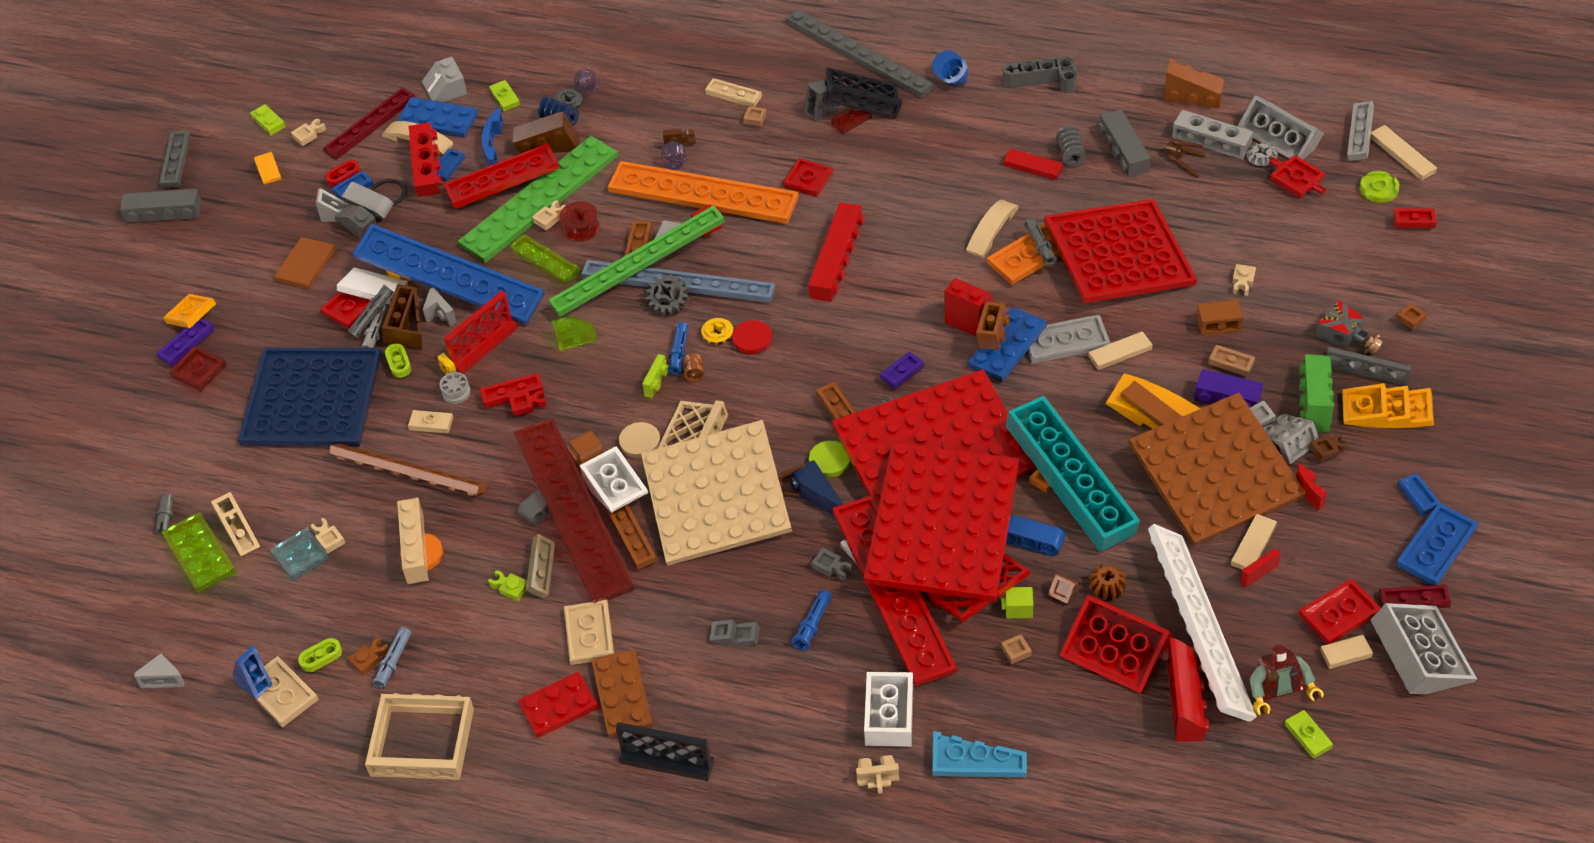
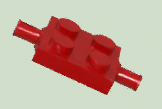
[1269,155,1327,199]

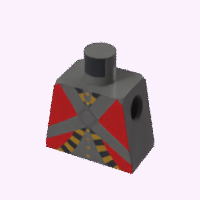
[1316,300,1370,348]

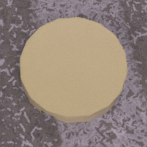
[619,422,660,459]

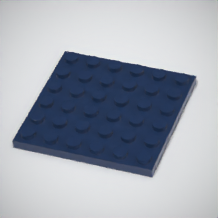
[238,347,382,447]

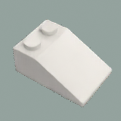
[580,446,648,513]

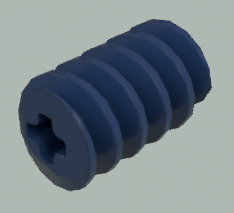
[538,96,579,126]

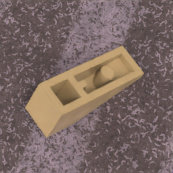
[211,492,260,557]

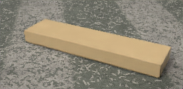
[1370,125,1437,181]

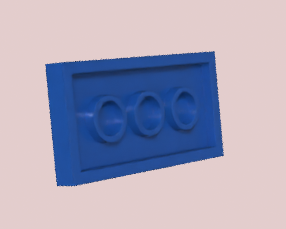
[397,97,478,138]
[968,306,1047,382]
[1396,503,1479,585]

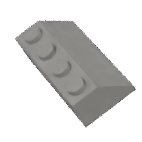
[1237,95,1325,159]

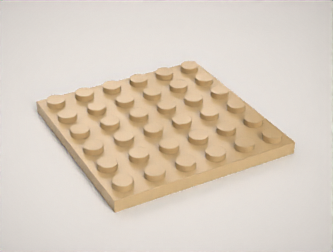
[641,420,792,566]

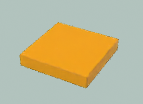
[163,294,216,328]

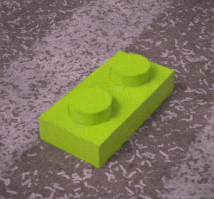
[250,104,286,136]
[642,354,669,398]

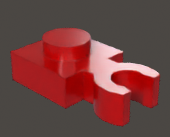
[509,390,547,416]

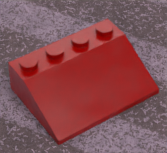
[1059,594,1174,694]

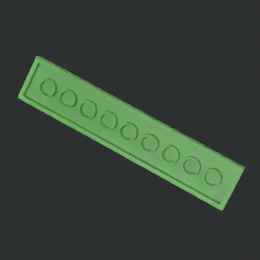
[458,136,618,263]

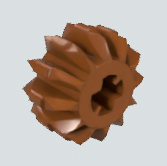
[1089,563,1127,601]

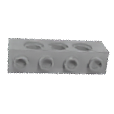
[1172,110,1253,160]

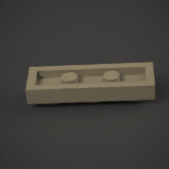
[526,534,555,599]

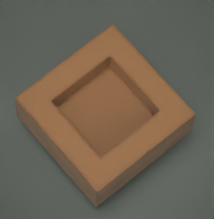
[743,106,767,126]
[1001,634,1032,664]

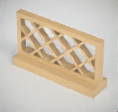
[658,400,728,448]

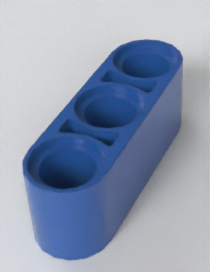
[1006,515,1066,556]

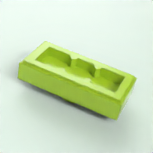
[489,80,520,112]
[1284,710,1333,759]

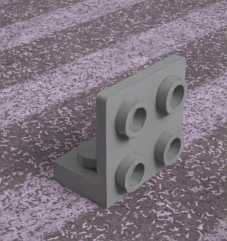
[1263,414,1319,464]

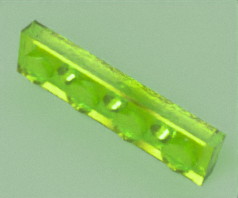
[510,234,580,284]

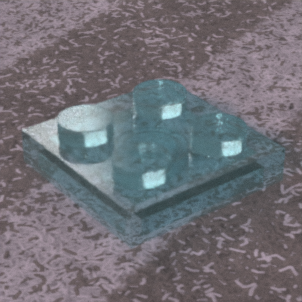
[270,527,330,581]

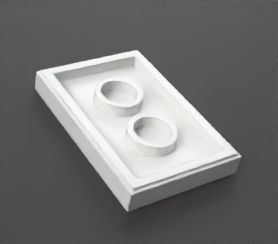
[337,267,407,305]

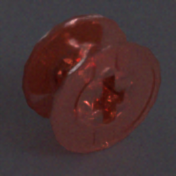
[559,201,600,242]

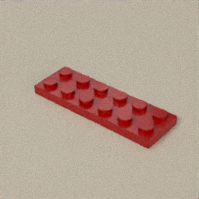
[444,143,560,209]

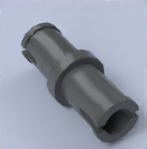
[155,494,174,536]

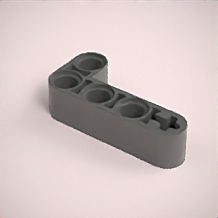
[1003,56,1077,93]

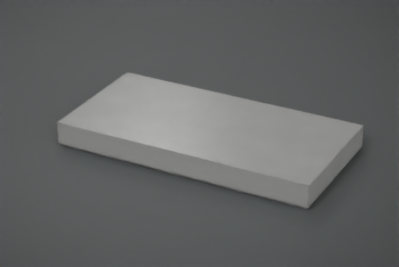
[1027,315,1111,364]

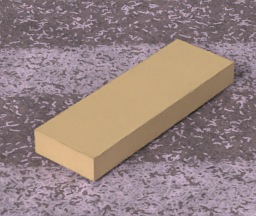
[705,78,762,107]
[1088,331,1153,370]
[1231,514,1277,570]

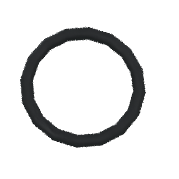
[370,178,407,206]

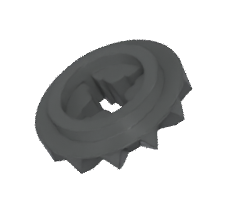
[554,89,583,109]

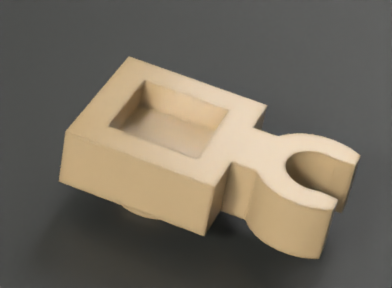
[291,119,326,146]
[532,200,567,231]
[1232,264,1256,296]
[311,518,345,554]

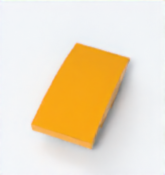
[1105,373,1200,429]
[1342,383,1434,428]

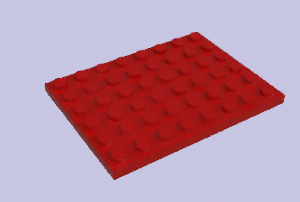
[832,369,1037,507]
[864,442,1020,602]

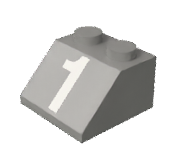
[422,57,467,102]

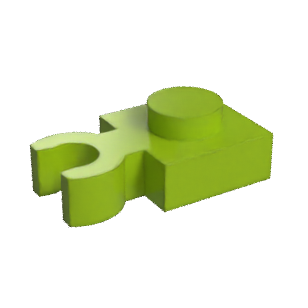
[488,570,527,602]

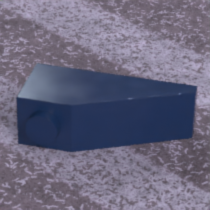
[789,460,843,516]

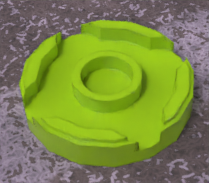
[1359,171,1400,203]
[809,440,851,478]

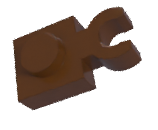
[663,129,696,149]
[1308,434,1349,462]

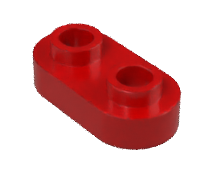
[325,160,361,187]

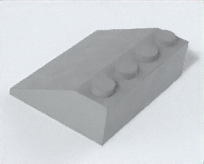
[1371,603,1477,694]

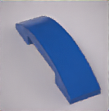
[482,108,504,166]

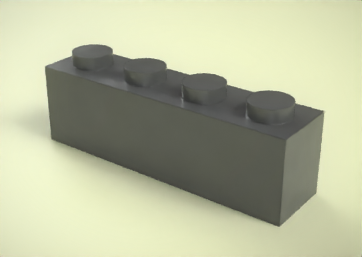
[1098,109,1151,177]
[120,189,202,223]

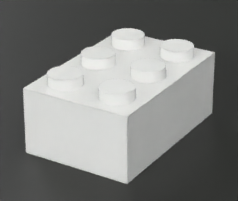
[864,672,913,747]

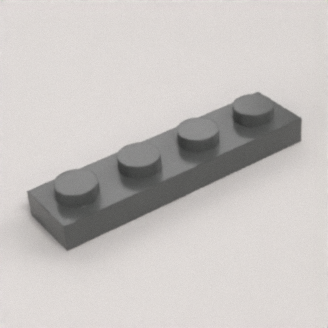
[159,131,191,188]

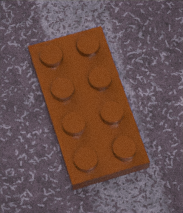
[591,649,653,738]

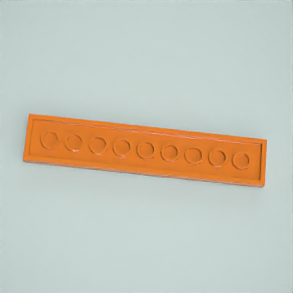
[608,161,799,224]

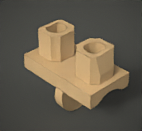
[856,755,900,794]

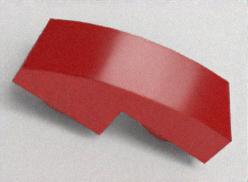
[1296,463,1327,511]

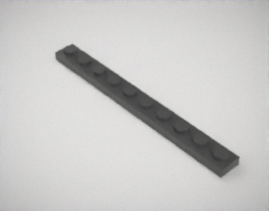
[786,9,933,98]

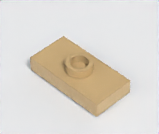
[408,410,453,434]

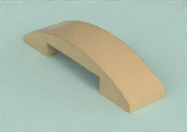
[382,121,453,156]
[966,199,1019,258]

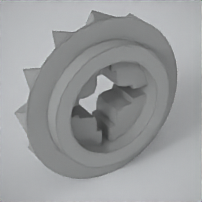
[1246,142,1278,166]

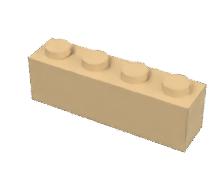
[397,498,429,584]

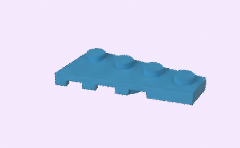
[932,731,1027,778]

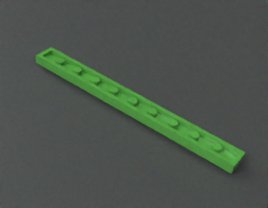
[549,205,725,317]

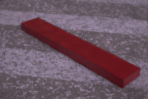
[323,87,415,160]

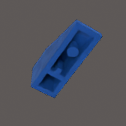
[233,646,273,699]

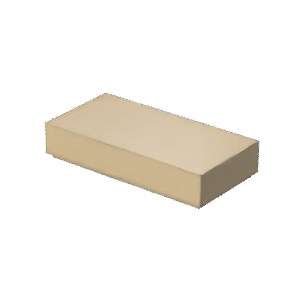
[1320,635,1373,669]

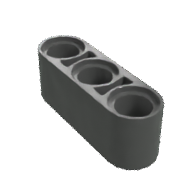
[518,473,576,526]

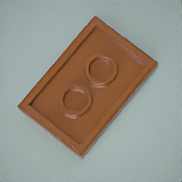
[274,237,336,289]

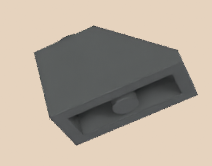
[335,205,376,240]

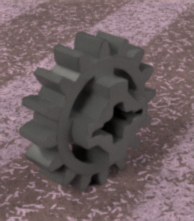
[646,274,689,316]

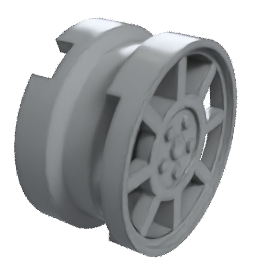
[439,372,470,404]

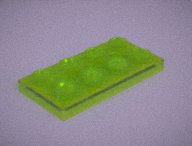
[162,512,237,593]

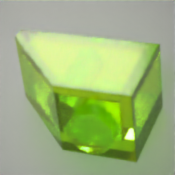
[552,316,598,351]

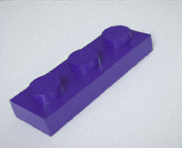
[156,318,215,366]

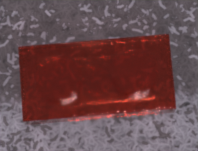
[831,108,872,134]

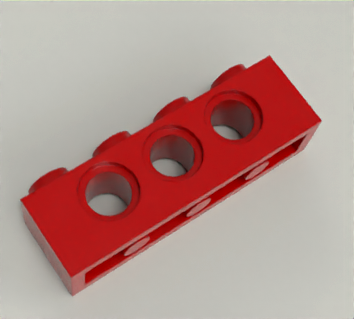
[408,122,442,197]

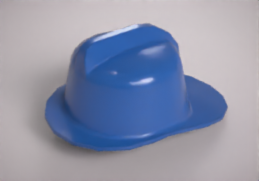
[932,50,968,85]

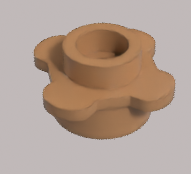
[1363,333,1382,355]

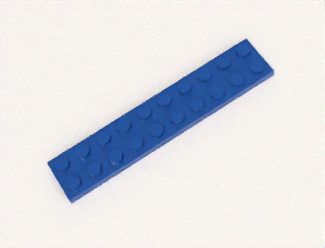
[353,224,545,325]

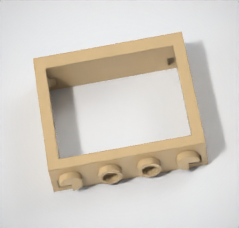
[365,693,474,780]

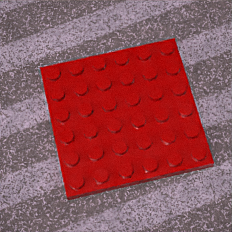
[1044,199,1197,304]

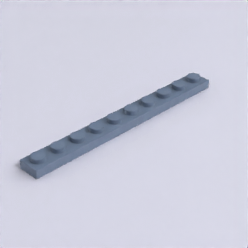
[582,260,776,303]

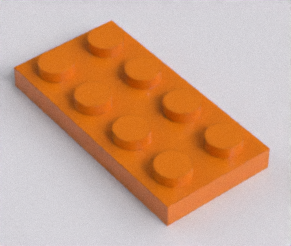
[987,224,1060,285]

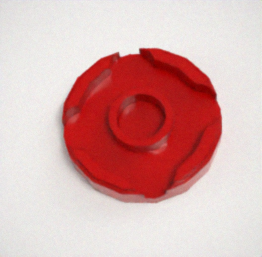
[732,320,772,354]

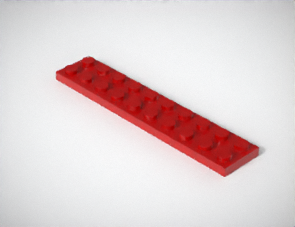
[833,495,957,687]

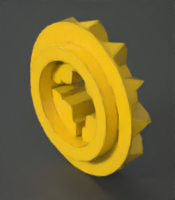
[701,318,733,345]

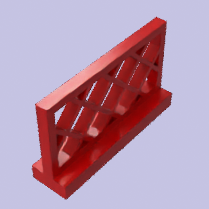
[444,291,518,374]
[928,553,1030,622]

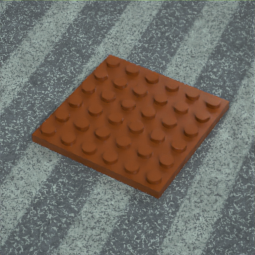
[1128,393,1306,546]

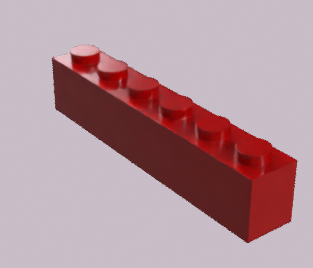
[808,202,865,302]

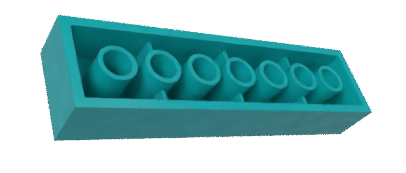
[1006,396,1140,552]

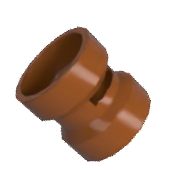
[683,353,704,382]

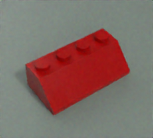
[1167,638,1209,742]

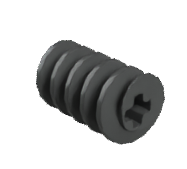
[1056,125,1087,167]

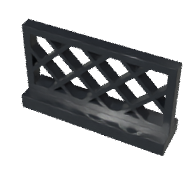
[826,68,902,118]
[616,722,715,781]

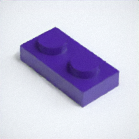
[880,351,924,389]

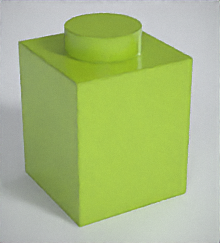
[1001,587,1033,619]

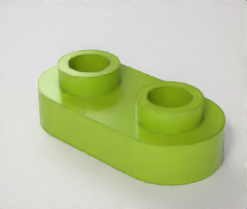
[385,344,411,378]
[298,638,342,672]

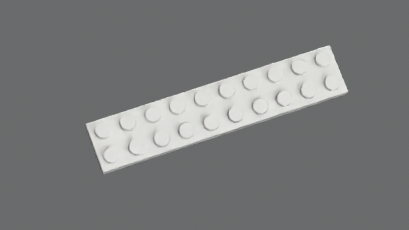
[1148,524,1257,722]

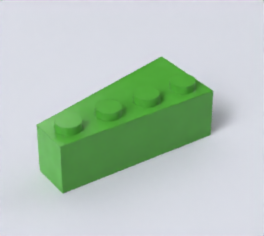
[1299,354,1334,433]

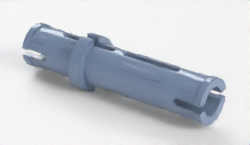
[372,627,412,689]

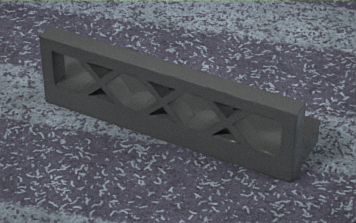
[1326,347,1412,386]

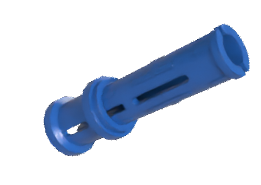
[791,590,832,651]

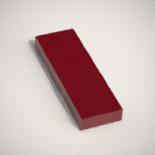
[1378,585,1451,608]

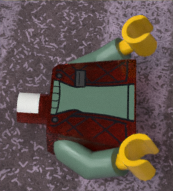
[1250,645,1324,715]

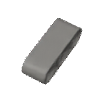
[341,182,394,220]

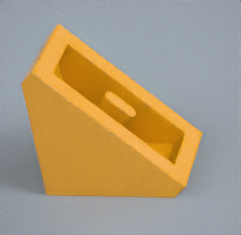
[254,152,281,185]

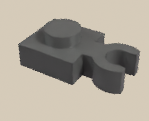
[811,548,852,580]

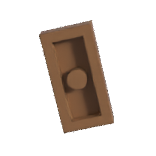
[1208,345,1255,377]

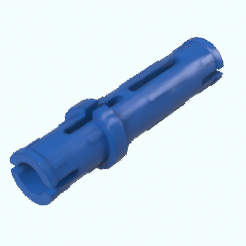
[668,322,688,375]

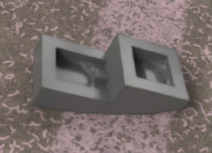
[710,619,760,646]

